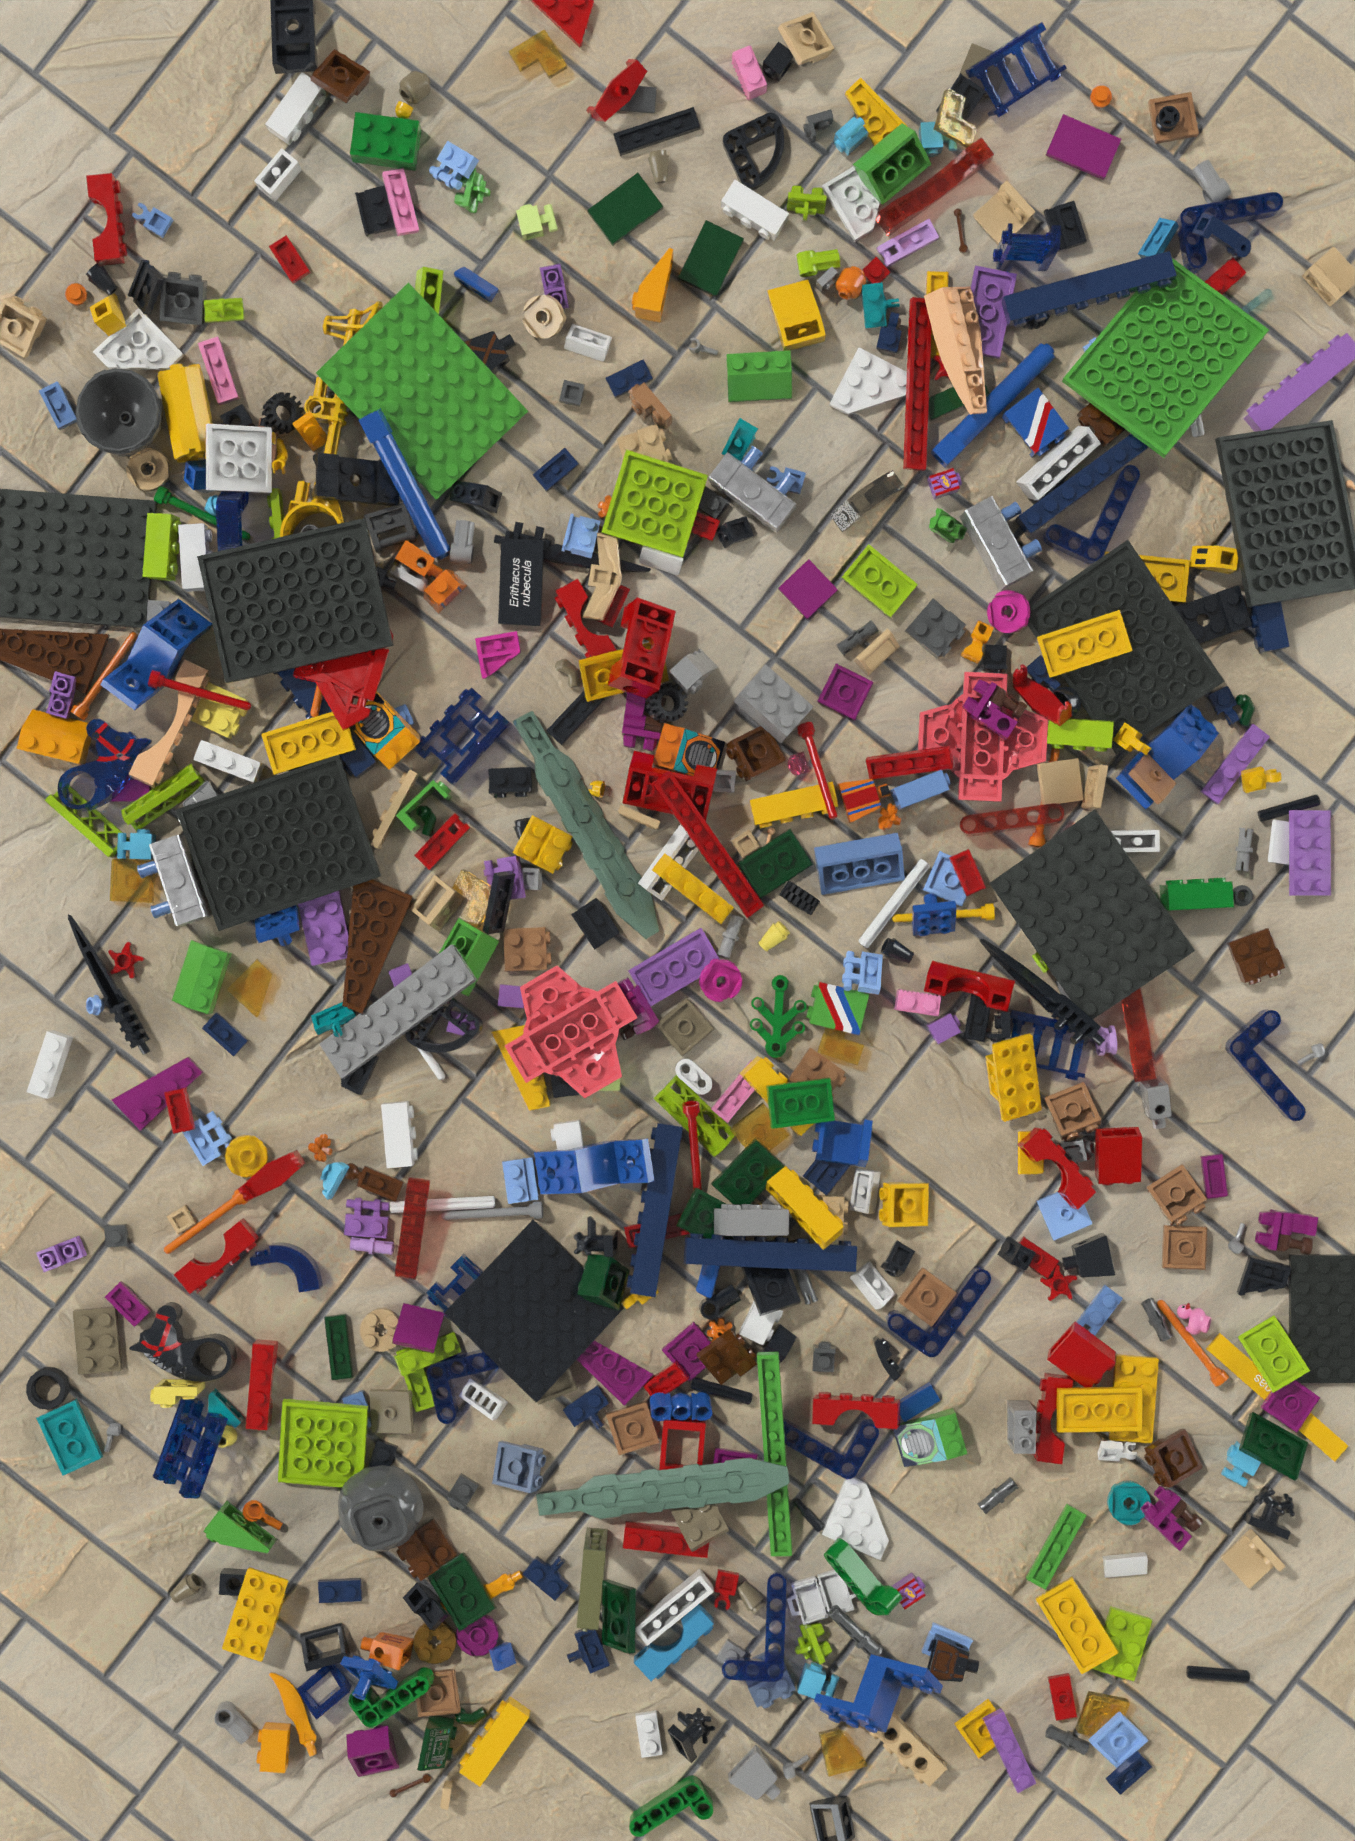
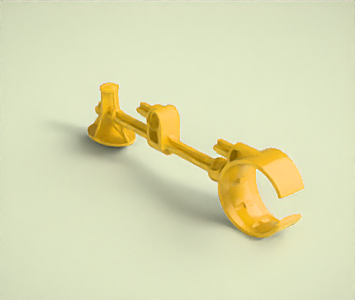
[280,301,383,537]

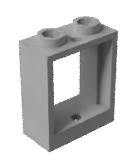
[1007,1400,1036,1454]

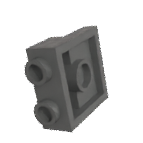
[160,272,207,326]
[905,598,966,659]

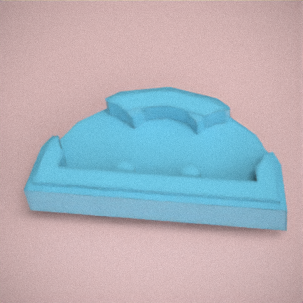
[321,1162,349,1200]

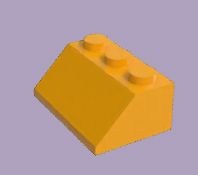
[16,709,95,765]

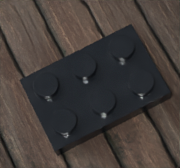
[742,1267,801,1316]

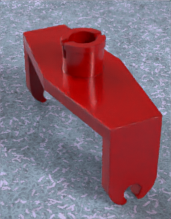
[586,59,648,122]
[1013,664,1072,726]
[238,1150,305,1202]

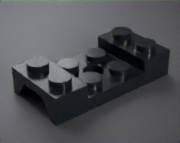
[270,0,318,74]
[312,453,399,506]
[1174,585,1252,644]

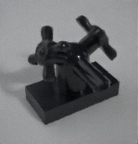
[574,1216,618,1257]
[1243,1486,1295,1540]
[668,1708,716,1764]

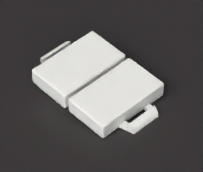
[787,1570,856,1625]

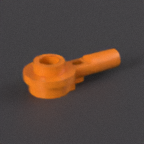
[242,1500,283,1531]

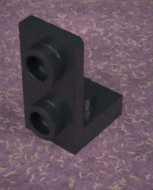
[450,480,502,513]

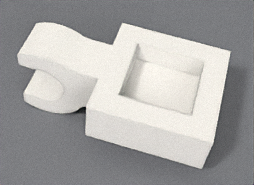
[1098,1440,1137,1461]

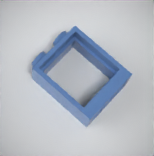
[890,770,951,810]

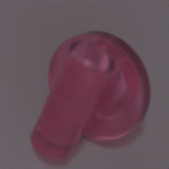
[788,752,810,776]

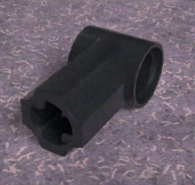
[699,1284,741,1319]

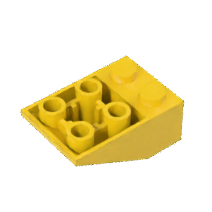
[767,279,826,351]

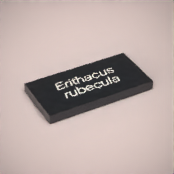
[498,538,544,626]

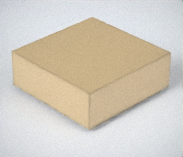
[731,830,760,859]
[167,1205,197,1235]
[440,1780,453,1810]

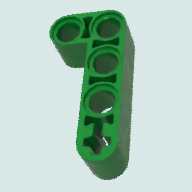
[824,1538,902,1615]
[348,1667,434,1728]
[629,1775,713,1837]

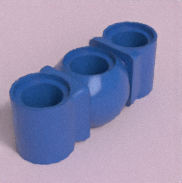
[650,1392,713,1421]

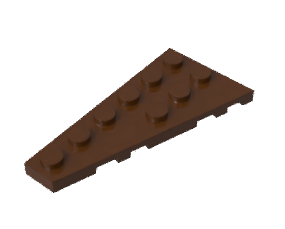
[0,628,110,694]
[342,879,413,1014]

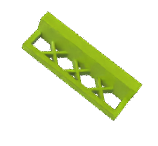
[121,763,206,831]
[45,782,130,858]
[653,1075,737,1157]

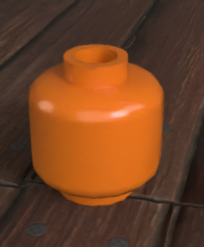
[835,266,866,300]

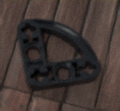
[722,113,784,190]
[406,998,483,1053]

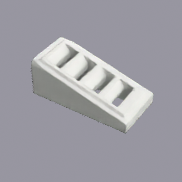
[459,1378,508,1421]

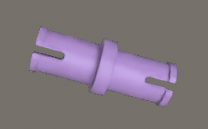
[350,1237,395,1255]

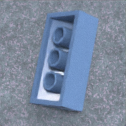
[814,833,905,895]

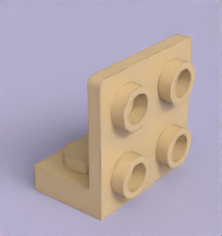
[973,180,1035,247]
[1302,247,1355,307]
[1221,1529,1286,1589]

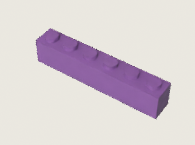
[1243,333,1355,432]

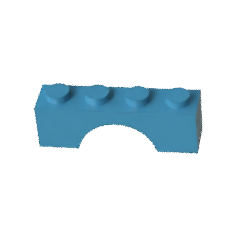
[634,1603,714,1681]

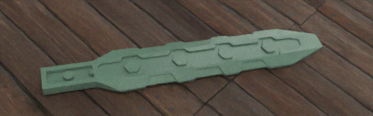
[513,711,659,939]
[536,1458,790,1519]

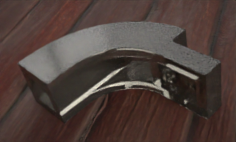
[830,470,905,532]

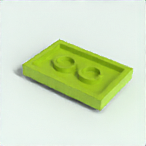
[841,544,918,618]
[1237,1315,1310,1393]
[1093,1606,1152,1681]

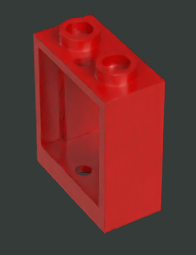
[659,1416,706,1470]

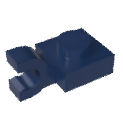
[876,312,902,353]
[1027,655,1060,693]
[1207,686,1240,725]

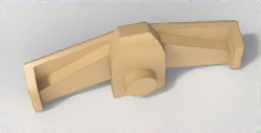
[583,533,622,621]

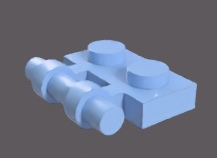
[429,141,479,190]
[842,951,883,994]
[182,1111,232,1166]

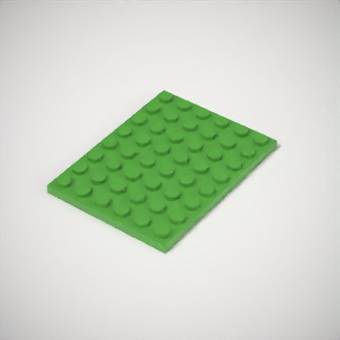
[1062,258,1269,458]
[316,282,528,500]

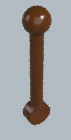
[954,208,968,253]
[389,1773,431,1798]

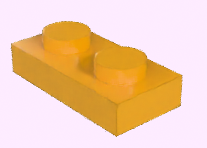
[292,411,327,452]

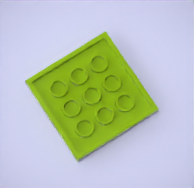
[601,449,708,558]
[278,1399,369,1488]

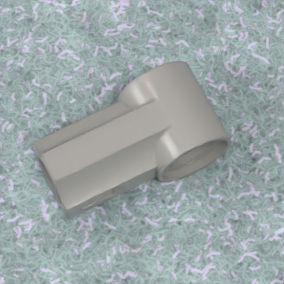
[1192,160,1231,206]
[450,520,475,564]
[214,1701,255,1744]

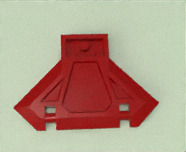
[293,630,394,731]

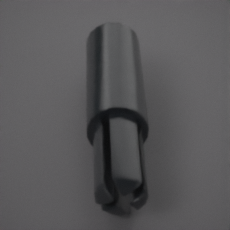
[793,1497,824,1532]

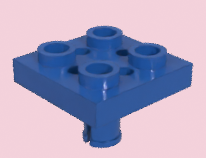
[912,894,956,936]
[255,905,300,946]
[340,1656,399,1700]

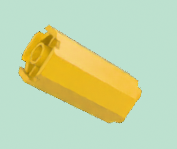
[157,364,213,463]

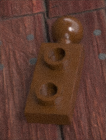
[344,1163,404,1202]

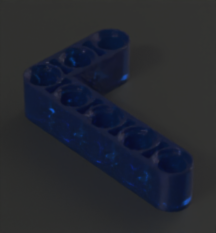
[1176,192,1283,274]
[1043,465,1140,564]
[216,491,249,551]
[1225,1009,1306,1121]
[886,1266,991,1357]
[427,1349,499,1424]
[783,1417,879,1479]
[721,1572,786,1682]

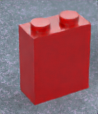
[1095,1127,1142,1186]
[1047,1321,1116,1388]

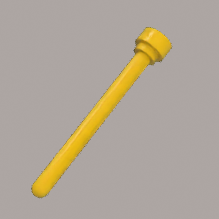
[892,903,995,923]

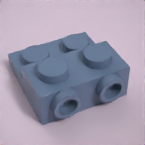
[492,1441,546,1493]
[739,1646,796,1708]

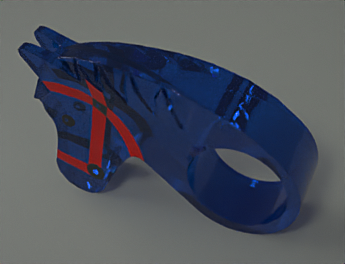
[57,719,152,811]

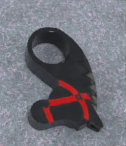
[129,1302,237,1382]

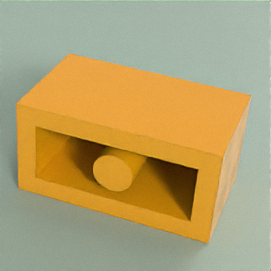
[256,1722,291,1773]

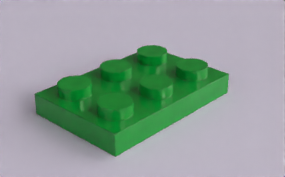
[766,1077,835,1129]

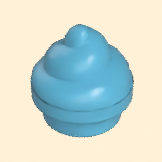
[204,495,227,517]

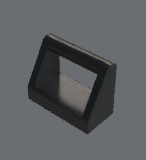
[300,1622,350,1672]
[809,1796,855,1841]

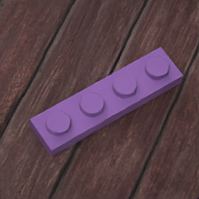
[1200,724,1270,804]
[983,1708,1037,1793]

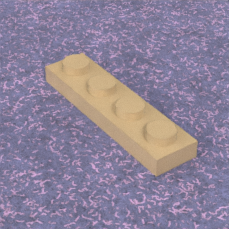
[370,770,419,849]

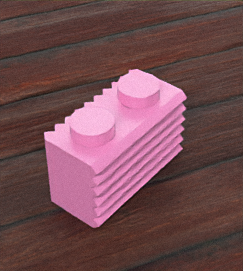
[732,45,767,100]
[894,989,941,1016]

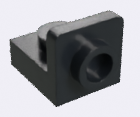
[717,516,754,548]
[984,644,1007,674]
[880,1240,915,1277]

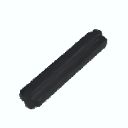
[1257,795,1320,822]
[691,1377,753,1405]
[1186,1666,1250,1683]

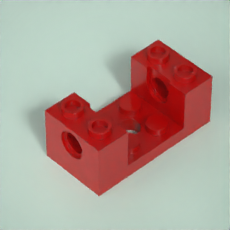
[608,597,676,699]
[622,751,717,821]

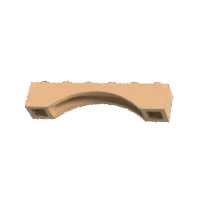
[129,659,210,787]

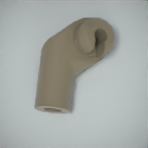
[555,659,579,687]

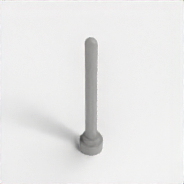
[441,1201,543,1220]

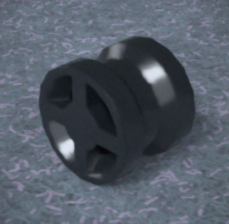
[1155,106,1180,132]

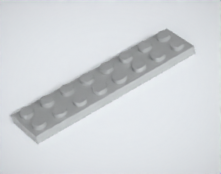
[320,944,477,1079]

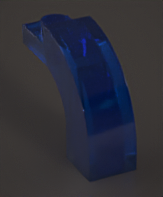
[250,1242,323,1293]

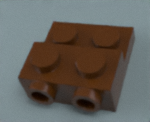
[311,49,370,103]
[1077,403,1126,448]
[726,726,786,782]
[1227,928,1285,985]
[696,1329,757,1385]
[1144,1429,1203,1488]
[396,1518,457,1581]

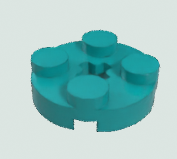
[1107,1480,1151,1525]

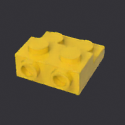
[512,815,573,874]
[879,1182,929,1227]

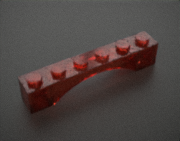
[876,137,994,237]
[1121,988,1158,1082]

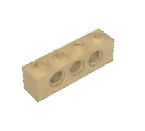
[868,1711,947,1787]

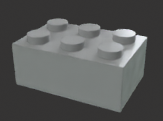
[734,664,813,743]
[714,1204,789,1236]

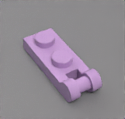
[876,219,939,268]

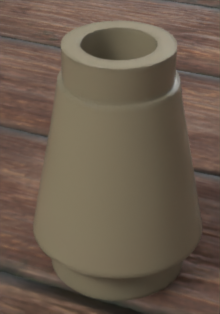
[648,150,669,183]
[170,1573,202,1603]
[736,1581,766,1614]

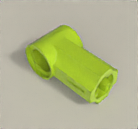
[796,249,840,277]

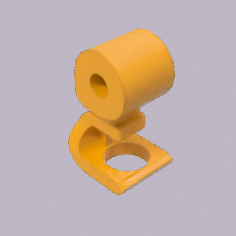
[960,620,994,664]

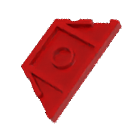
[530,0,594,48]

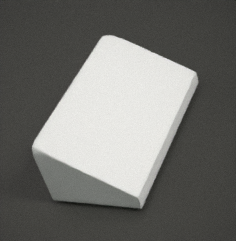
[564,324,612,362]
[639,546,684,575]
[1268,820,1289,865]
[849,1168,881,1214]
[850,1261,896,1310]
[1103,1552,1148,1578]

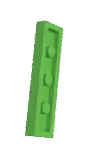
[1026,1503,1087,1590]

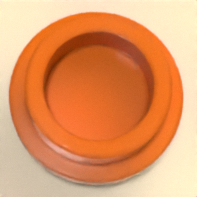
[1090,85,1112,108]
[65,283,87,305]

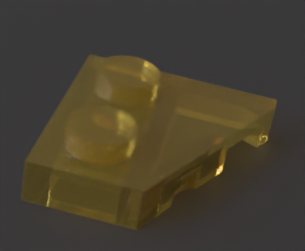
[227,958,273,1018]
[818,1727,867,1777]

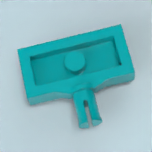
[861,282,900,329]
[311,1002,356,1037]

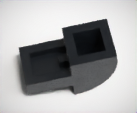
[403,1582,449,1631]

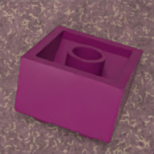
[346,1725,399,1777]

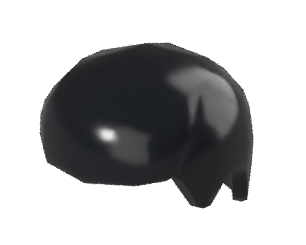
[1053,687,1081,718]

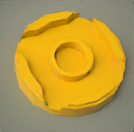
[225,1135,268,1178]

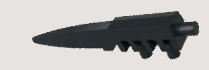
[494,521,651,572]
[68,914,150,1055]
[980,939,1105,1046]

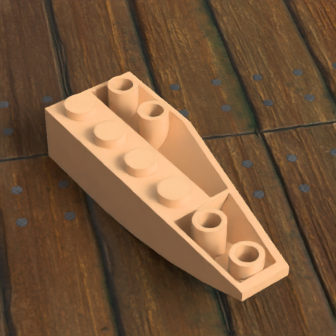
[924,286,987,415]

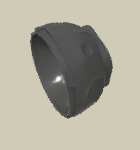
[76,368,163,457]
[338,1465,424,1551]

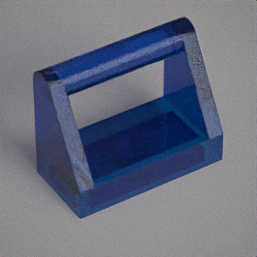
[297,1664,352,1720]

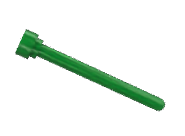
[154,486,251,541]

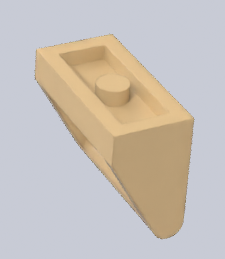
[854,629,900,676]
[409,875,465,931]

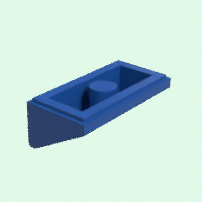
[454,267,499,302]
[696,1265,720,1298]
[900,1382,941,1422]

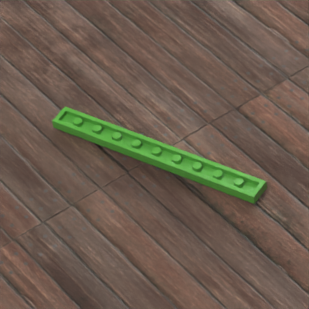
[757,1352,792,1556]

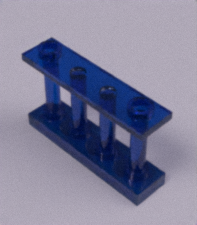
[965,22,1067,117]
[993,223,1061,271]
[1009,1009,1085,1081]

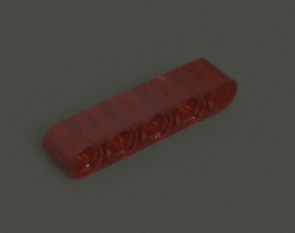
[960,803,1065,836]
[395,1177,430,1280]

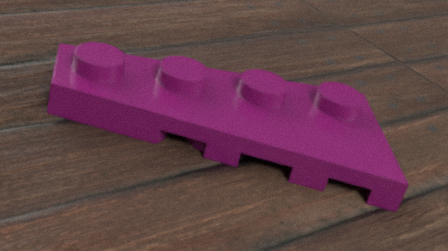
[112,1057,203,1131]
[577,1340,654,1406]

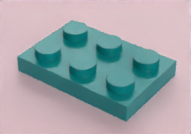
[36,1399,103,1476]

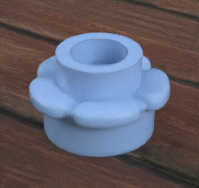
[86,995,105,1016]

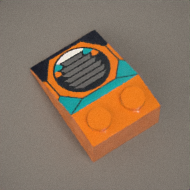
[653,723,725,776]

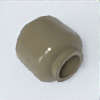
[399,71,431,104]

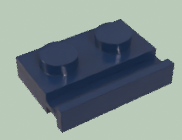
[803,1160,851,1196]

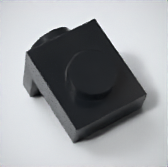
[997,1236,1036,1270]

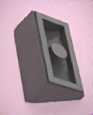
[618,86,657,114]

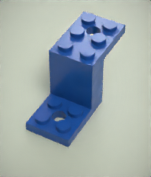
[100,598,212,710]
[1116,704,1219,810]
[534,1138,655,1194]
[814,1654,943,1733]

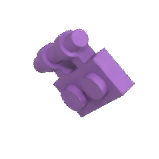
[483,856,526,900]
[344,1198,390,1239]

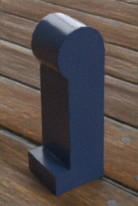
[1192,213,1251,257]

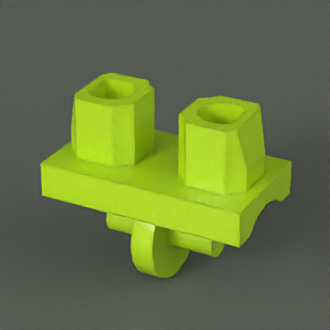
[787,185,827,221]
[204,298,244,323]
[794,1622,832,1665]

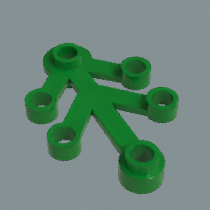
[750,975,807,1058]

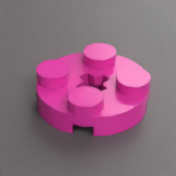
[987,590,1030,633]
[699,959,742,1002]

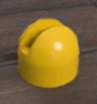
[395,101,414,119]
[589,780,605,798]

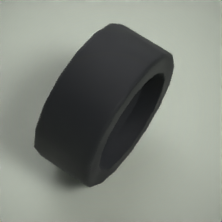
[26,1367,70,1410]

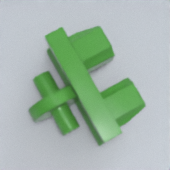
[454,168,491,213]
[929,508,967,543]

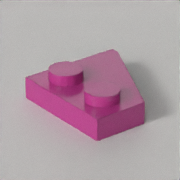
[475,631,521,679]

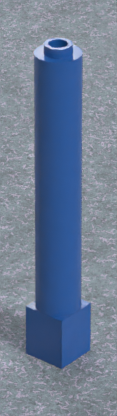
[930,343,1055,468]
[358,408,451,561]

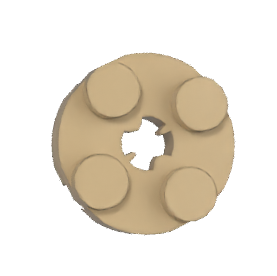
[523,295,566,339]
[126,448,170,491]
[360,1308,399,1352]

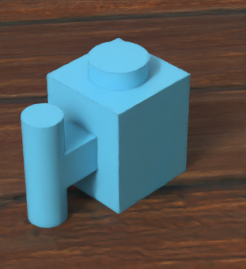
[834,117,868,155]
[919,121,957,157]
[117,829,156,860]
[1221,1441,1261,1487]
[797,1662,840,1699]

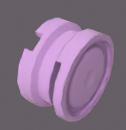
[1095,1025,1117,1056]

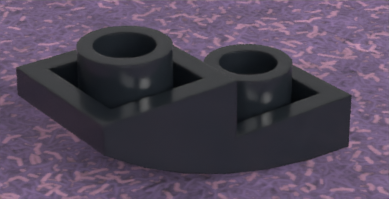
[873,1336,901,1381]

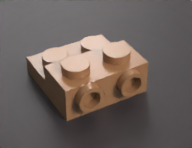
[628,383,672,429]
[503,927,552,971]
[787,1047,847,1097]
[1044,1082,1101,1141]
[1147,1164,1207,1226]

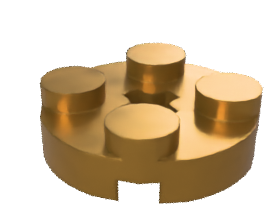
[413,1621,457,1664]

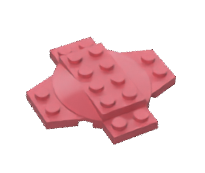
[918,672,1048,802]
[505,965,638,1098]

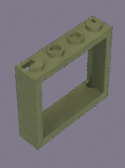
[576,1527,608,1632]

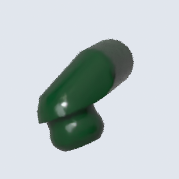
[1235,694,1255,726]
[416,806,436,837]
[454,1707,488,1725]

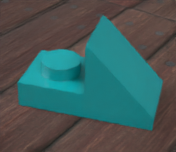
[721,418,758,461]
[208,1388,245,1428]

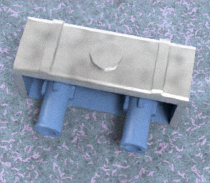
[708,446,797,533]
[959,496,1042,591]
[137,835,213,926]

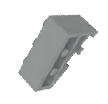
[670,649,717,695]

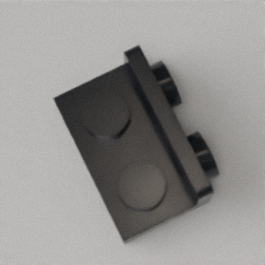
[488,767,532,798]
[986,1011,1010,1042]

